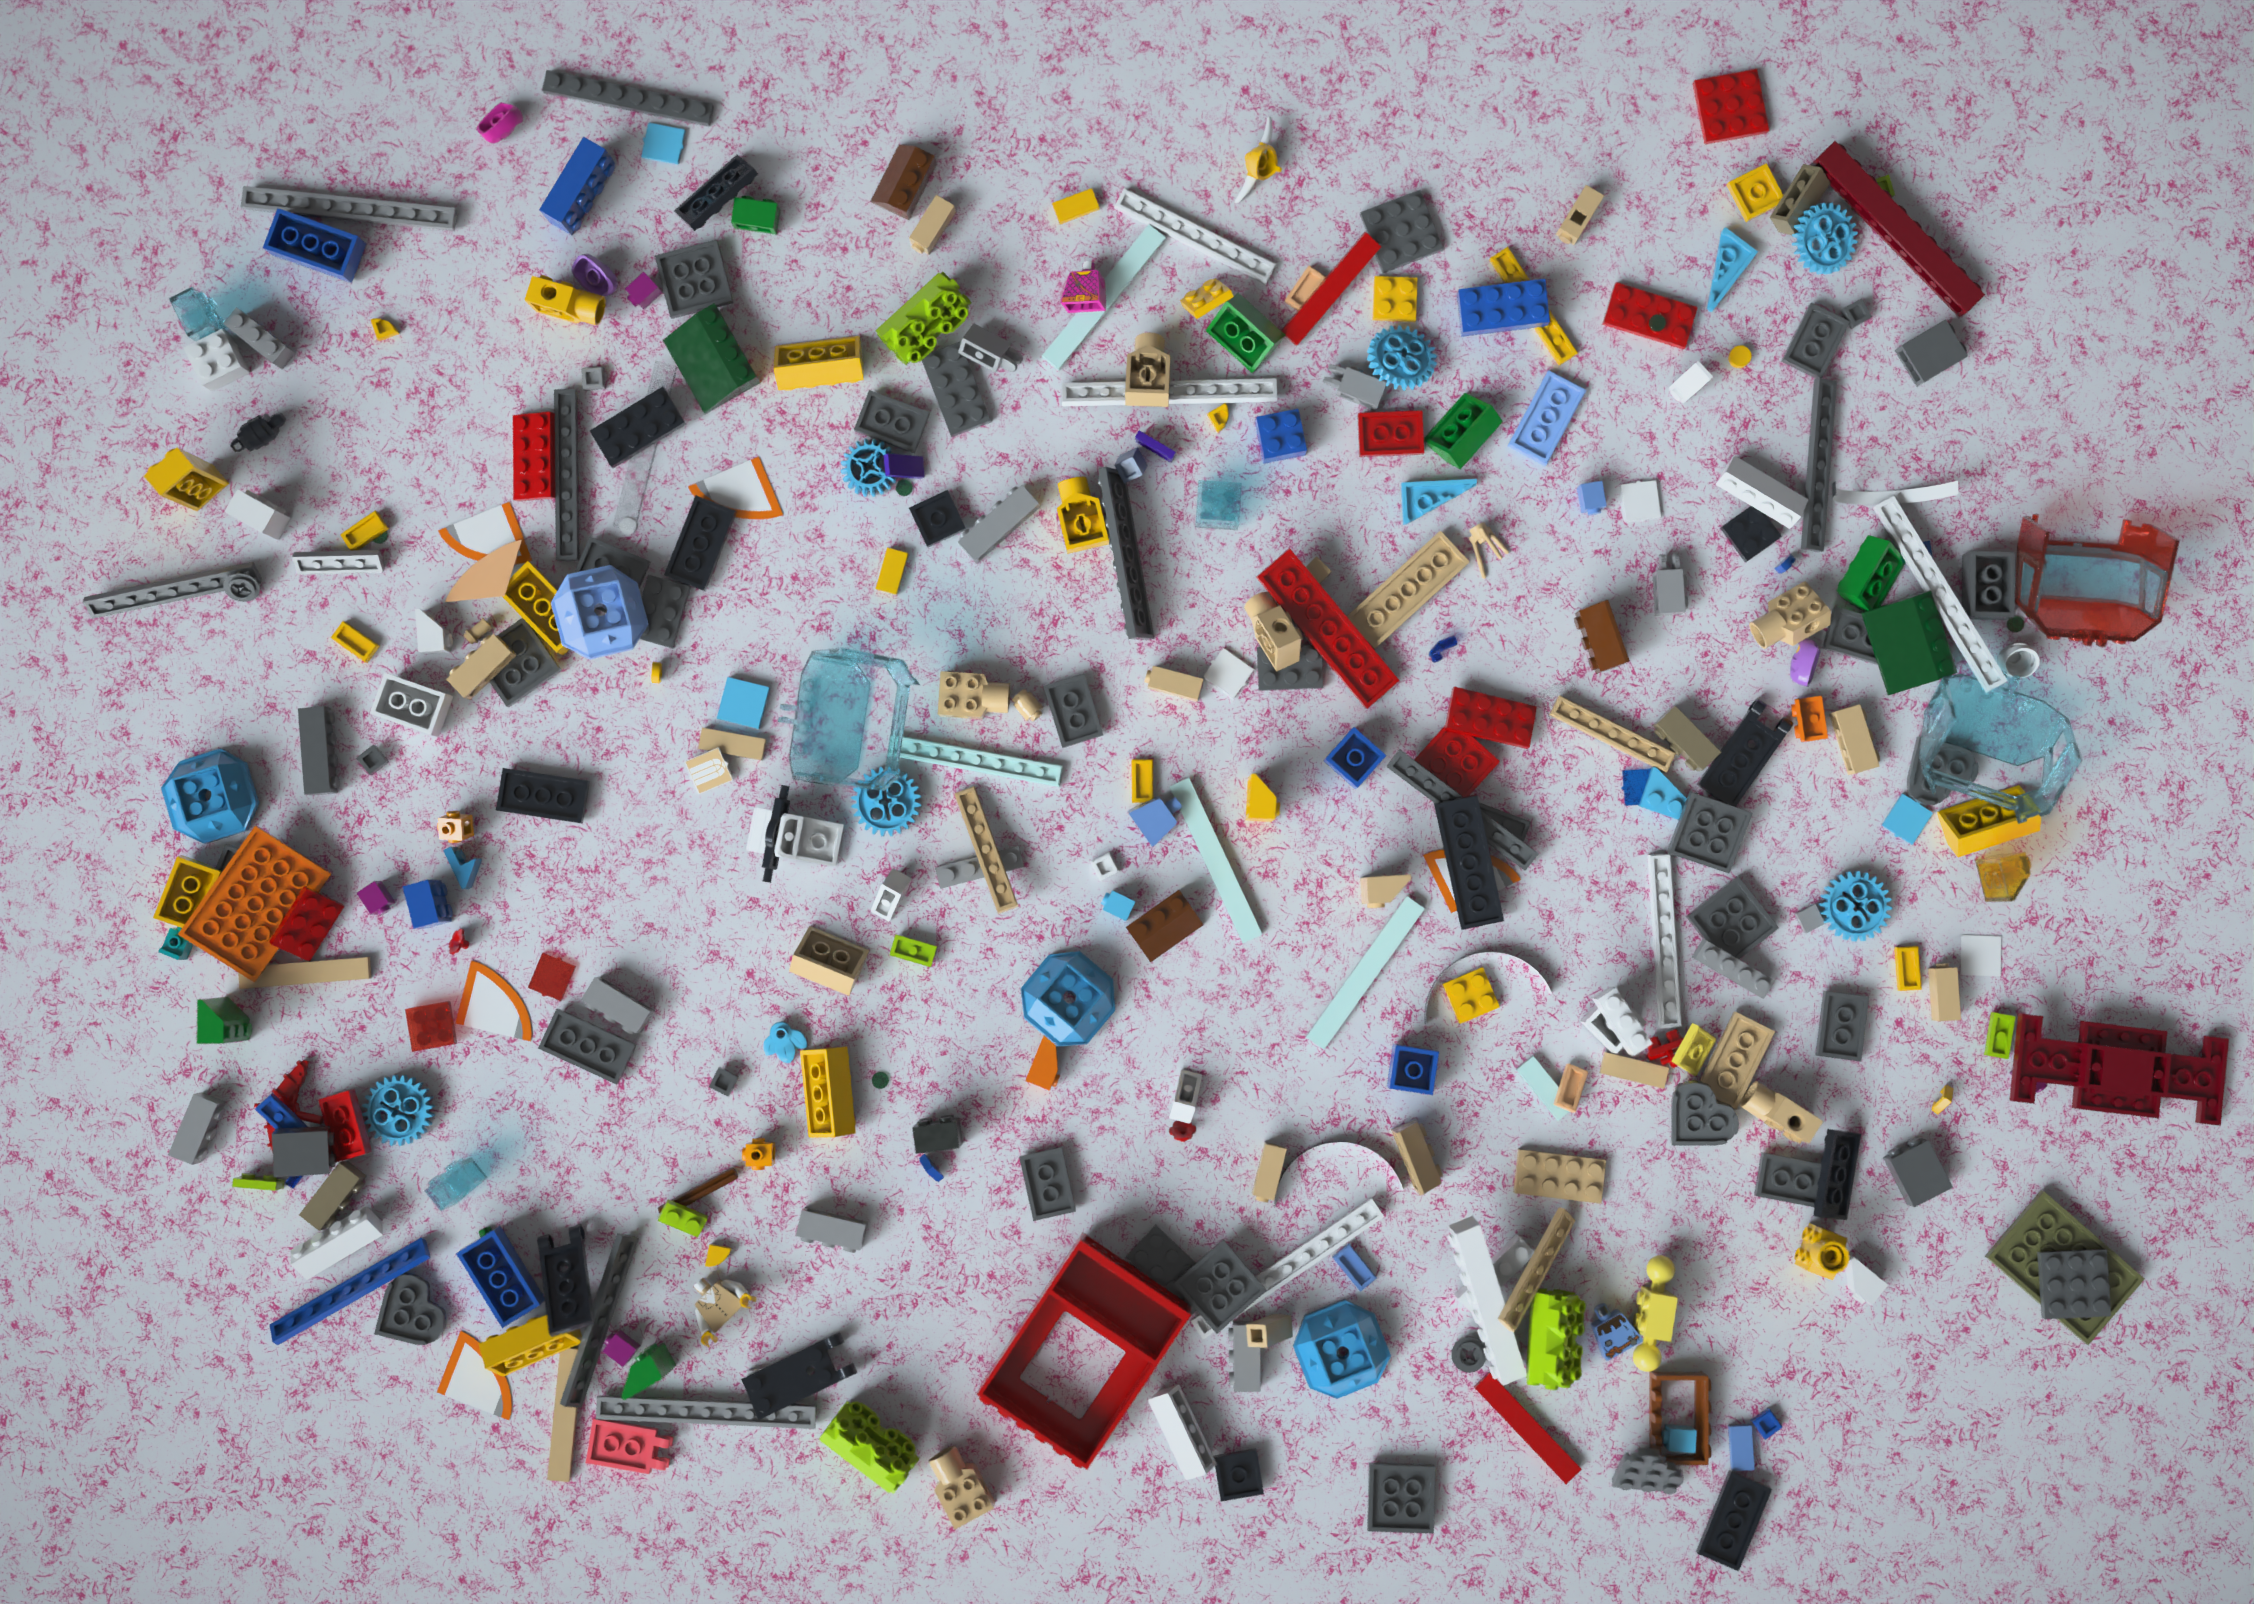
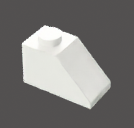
[1669,361,1713,404]
[415,609,453,655]
[871,868,912,921]
[1169,1069,1202,1124]
[1846,1255,1888,1306]

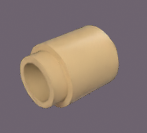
[1012,689,1043,721]

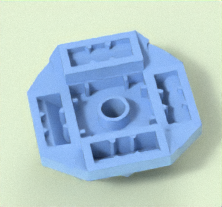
[551,565,648,660]

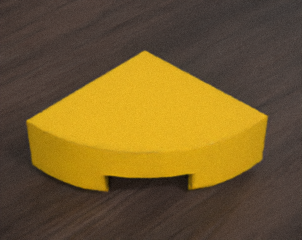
[370,318,400,341]
[1207,403,1228,433]
[1932,1085,1954,1114]
[705,1244,732,1267]

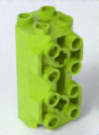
[875,272,972,365]
[1526,1288,1586,1390]
[819,1400,920,1494]

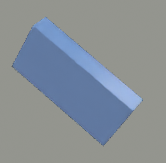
[1332,1243,1377,1292]
[1728,1424,1755,1471]

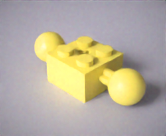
[1633,1255,1678,1372]

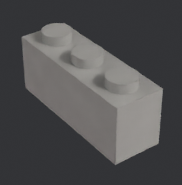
[223,307,295,369]
[581,976,655,1035]
[168,1092,226,1165]
[796,1207,868,1253]
[1228,1321,1261,1392]

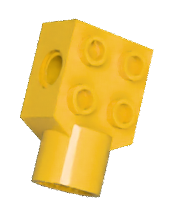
[525,275,606,326]
[1057,476,1109,554]
[1794,1223,1849,1280]

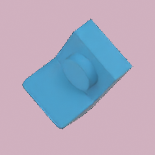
[443,846,482,889]

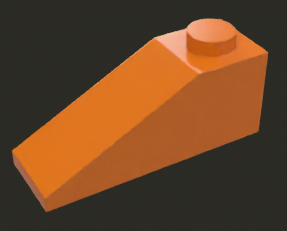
[1025,1036,1060,1091]

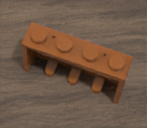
[1649,1371,1712,1465]

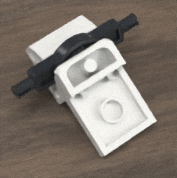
[746,785,844,883]

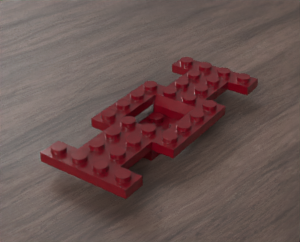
[2009,1013,2229,1126]

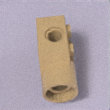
[1125,332,1170,407]
[1749,581,1831,649]
[1244,592,1302,671]
[938,671,1010,719]
[1740,1081,1823,1144]
[928,1445,995,1530]

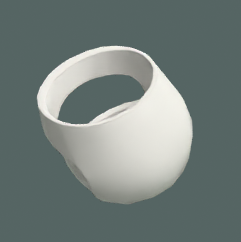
[1997,643,2040,679]

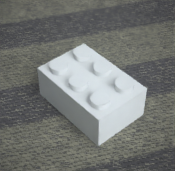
[370,673,454,737]

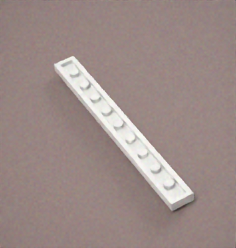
[1062,378,1277,406]
[1873,496,2007,693]
[1191,1198,1384,1339]

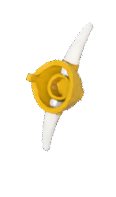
[1235,117,1282,203]

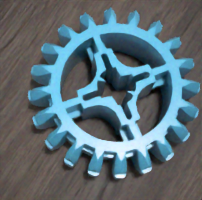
[841,439,896,497]

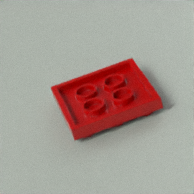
[1692,69,1770,145]
[1414,725,1500,797]

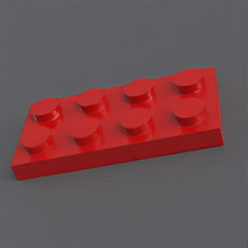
[1602,282,1698,350]
[513,411,555,502]
[1445,686,1537,749]

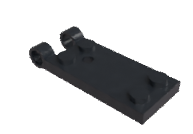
[1696,698,1794,807]
[537,1224,595,1337]
[741,1332,858,1420]

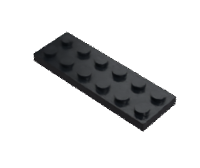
[1434,794,1504,930]

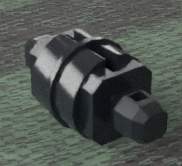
[230,413,286,452]

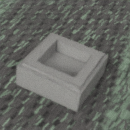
[581,366,606,391]
[1794,904,1826,933]

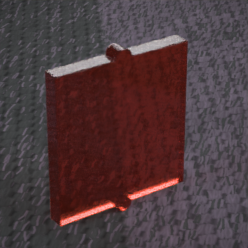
[528,953,576,1001]

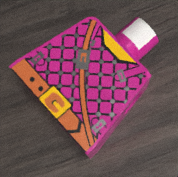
[1061,261,1106,313]

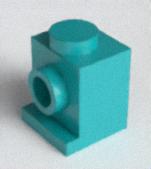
[158,926,193,960]

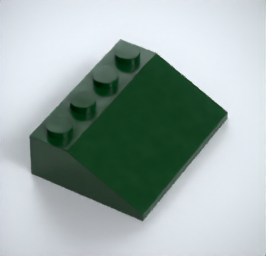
[663,303,761,414]
[1861,590,1958,695]

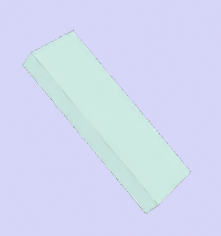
[1516,1056,1570,1121]

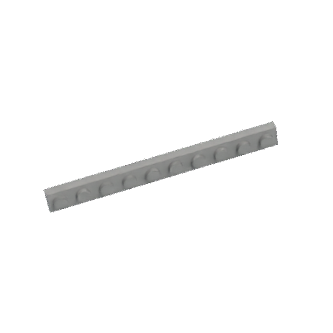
[241,186,457,231]
[596,1395,817,1429]

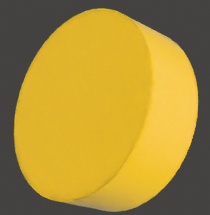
[1728,345,1751,368]
[651,662,662,684]

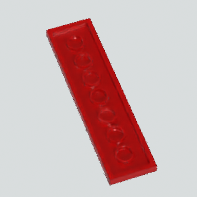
[1256,548,1400,709]

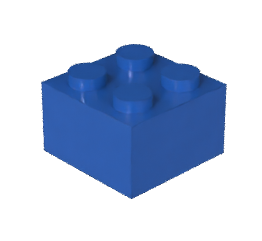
[1255,409,1307,464]
[1323,727,1387,789]
[403,879,453,929]
[1387,1044,1439,1095]

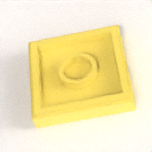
[1672,1023,1716,1077]

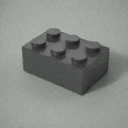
[1962,551,2015,620]

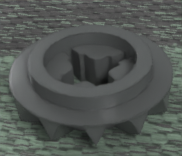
[223,571,260,602]
[1451,1337,1486,1373]

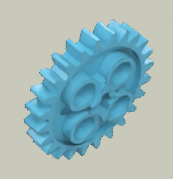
[1792,202,1858,274]
[1367,325,1437,391]
[851,766,922,837]
[1819,871,1893,942]
[362,1075,435,1146]

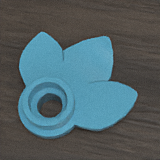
[763,1022,807,1063]

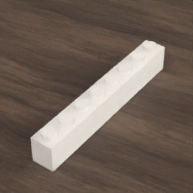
[1448,1216,1527,1385]

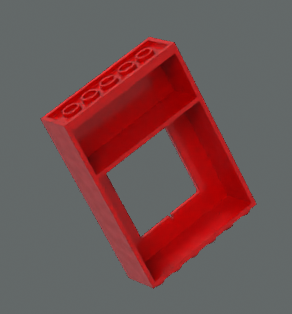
[977,1232,1191,1470]

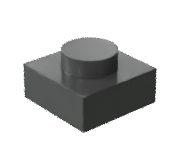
[1841,298,1872,329]
[356,745,389,775]
[709,1067,739,1097]

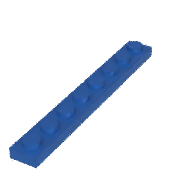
[269,1237,431,1346]

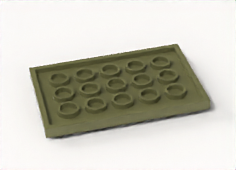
[1985,1190,2145,1345]

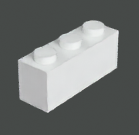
[1592,987,1653,1056]

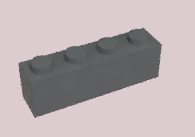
[298,706,340,796]

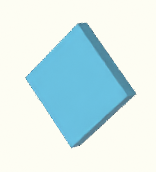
[717,677,770,729]

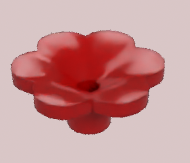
[449,928,470,955]
[1169,1121,1197,1142]

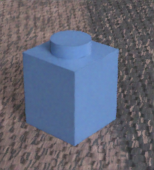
[1577,481,1607,515]

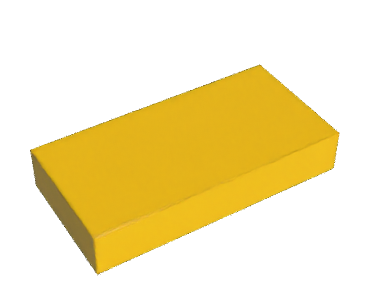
[1052,188,1100,225]
[340,510,389,551]
[875,548,909,595]
[331,621,380,663]
[1131,759,1154,803]
[1894,946,1922,991]

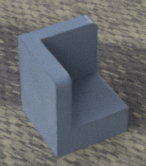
[1114,447,1147,483]

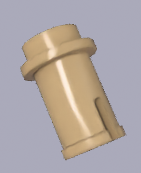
[463,618,492,644]

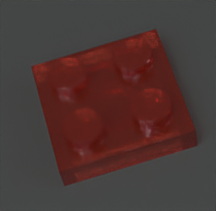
[405,1001,457,1052]

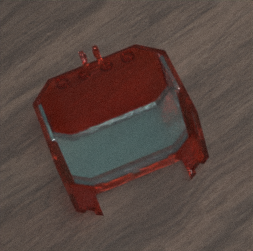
[2015,513,2180,647]

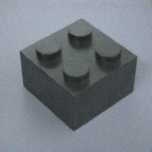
[912,1115,963,1154]

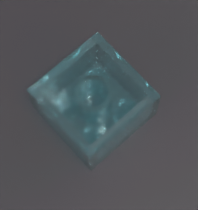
[169,287,227,341]
[1195,480,1242,530]
[425,1158,488,1211]

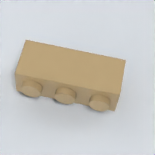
[446,634,517,700]
[1829,704,1880,775]

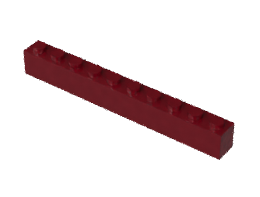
[1810,141,1985,317]

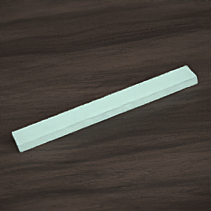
[1042,224,1166,371]
[890,734,1063,787]
[1170,778,1262,943]
[1306,896,1425,1050]

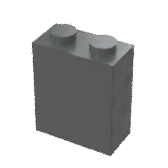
[1895,319,1968,387]
[272,1126,336,1177]
[1883,1137,1953,1207]

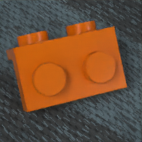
[1791,696,1828,742]

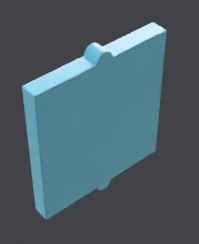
[641,122,685,165]
[1882,794,1933,845]

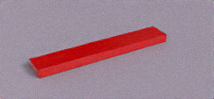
[1281,232,1381,346]
[1473,1372,1582,1484]

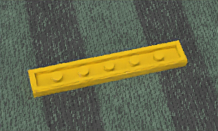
[1489,247,1578,366]

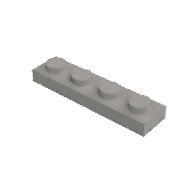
[292,550,385,575]
[935,846,1024,889]
[1692,939,1775,999]

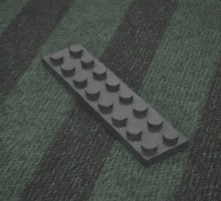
[1098,467,1155,640]

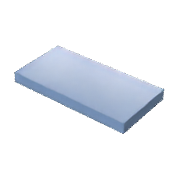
[1508,370,1586,466]

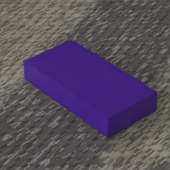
[1135,430,1176,463]
[884,453,925,479]

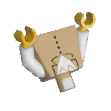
[694,1278,757,1348]

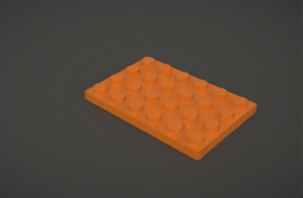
[178,825,332,983]

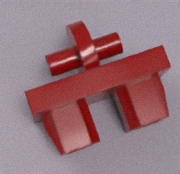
[1647,1029,1684,1068]

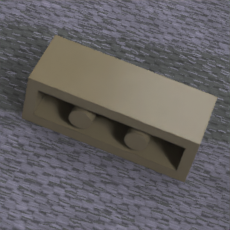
[1770,164,1830,235]
[1652,706,1721,772]
[299,1160,367,1231]

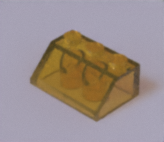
[1975,852,2031,902]

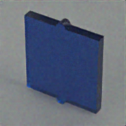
[1621,769,1661,806]

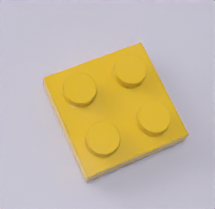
[1727,163,1783,222]
[1372,276,1417,322]
[1180,278,1234,319]
[1442,967,1500,1024]

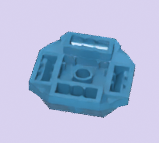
[161,748,259,844]
[1020,951,1115,1046]
[1293,1299,1391,1399]

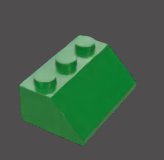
[1205,292,1286,373]
[1424,393,1503,469]
[1836,535,1906,612]
[197,997,252,1044]
[622,1343,676,1401]

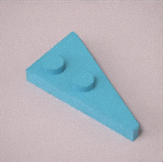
[1707,227,1758,312]
[1401,479,1477,525]
[1638,767,1687,820]

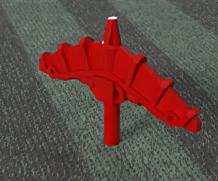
[254,1060,323,1153]

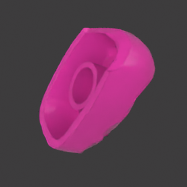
[476,102,523,144]

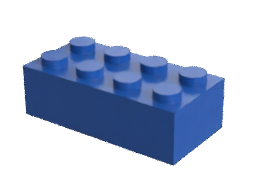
[539,136,616,236]
[263,208,367,283]
[1457,279,1550,337]
[456,1226,545,1328]

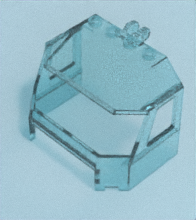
[778,648,920,791]
[1919,670,2082,824]

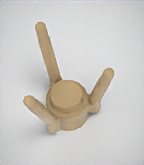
[1469,522,1509,579]

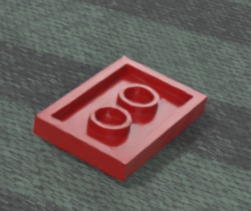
[1357,410,1424,457]
[269,886,345,962]
[318,1089,372,1162]

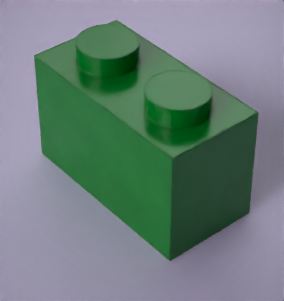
[731,196,780,235]

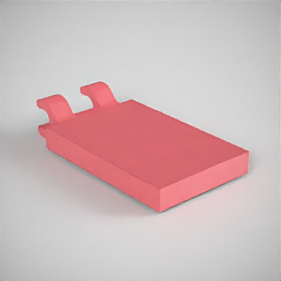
[586,1417,674,1474]

